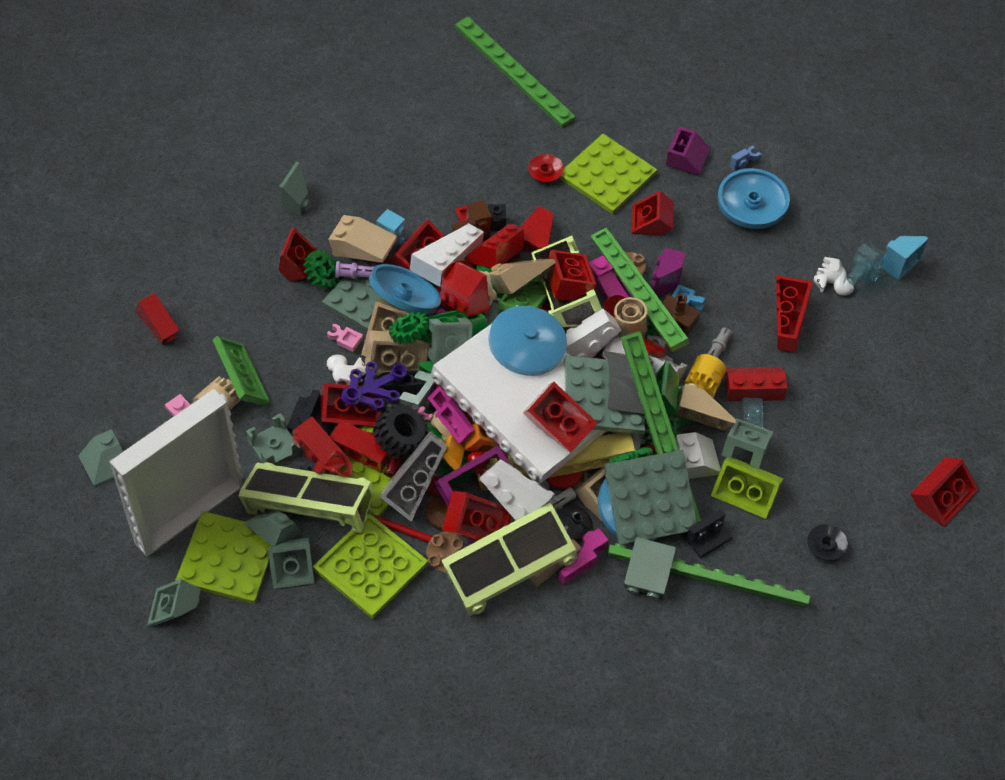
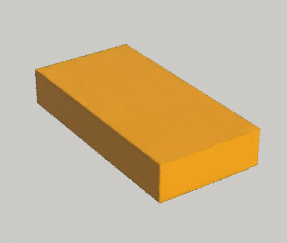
[442,435,465,470]

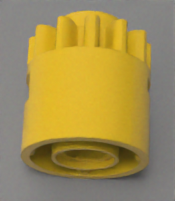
[684,354,727,398]

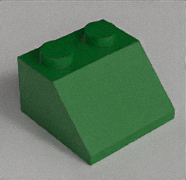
[656,361,681,419]

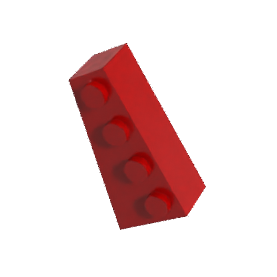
[776,275,813,353]

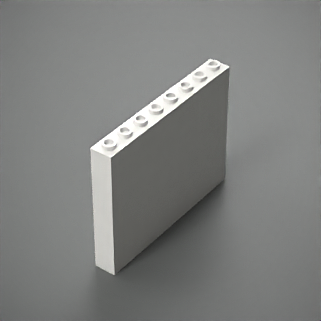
[431,305,607,484]
[109,389,243,557]

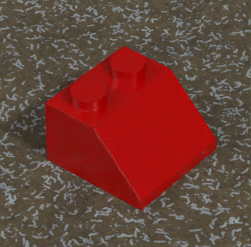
[631,191,674,236]
[279,227,317,282]

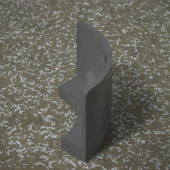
[603,351,656,414]

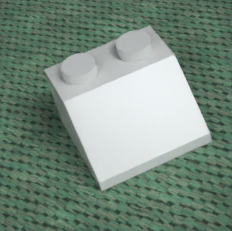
[676,432,721,479]

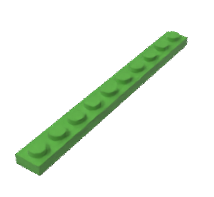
[455,17,575,128]
[591,228,689,352]
[620,331,701,523]
[608,544,810,608]

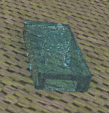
[742,398,763,428]

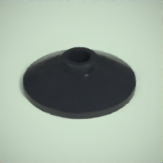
[557,505,593,540]
[807,524,848,561]

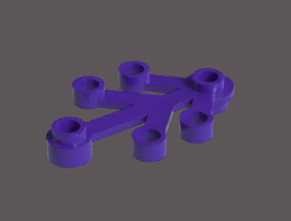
[341,361,407,411]

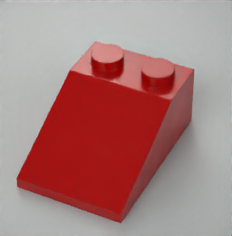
[523,382,598,453]
[442,491,512,549]

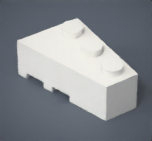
[479,459,555,520]

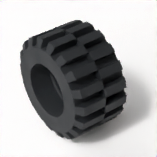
[373,403,428,458]

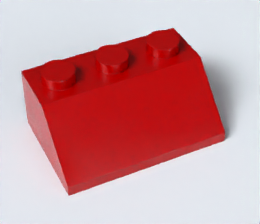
[388,219,445,270]
[464,224,524,268]
[546,250,596,301]
[440,262,489,316]
[724,367,788,401]
[320,383,383,427]
[911,457,979,527]

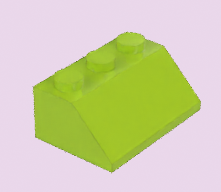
[711,457,784,519]

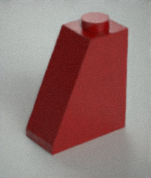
[520,206,554,259]
[135,293,179,344]

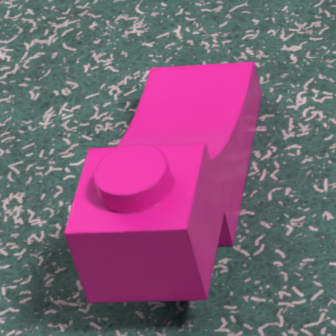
[589,256,629,299]
[428,386,475,444]
[558,528,609,585]

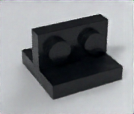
[287,390,331,433]
[680,507,733,559]

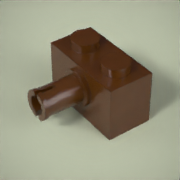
[452,200,492,241]
[662,294,700,336]

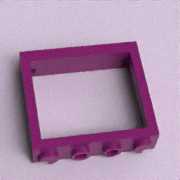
[434,445,516,545]

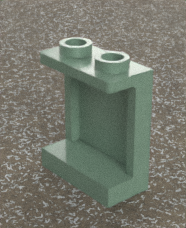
[624,537,676,599]

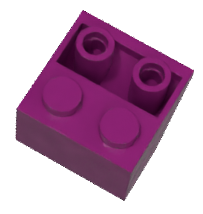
[666,126,710,175]
[651,248,686,298]

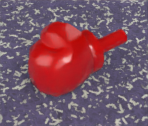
[467,451,490,484]

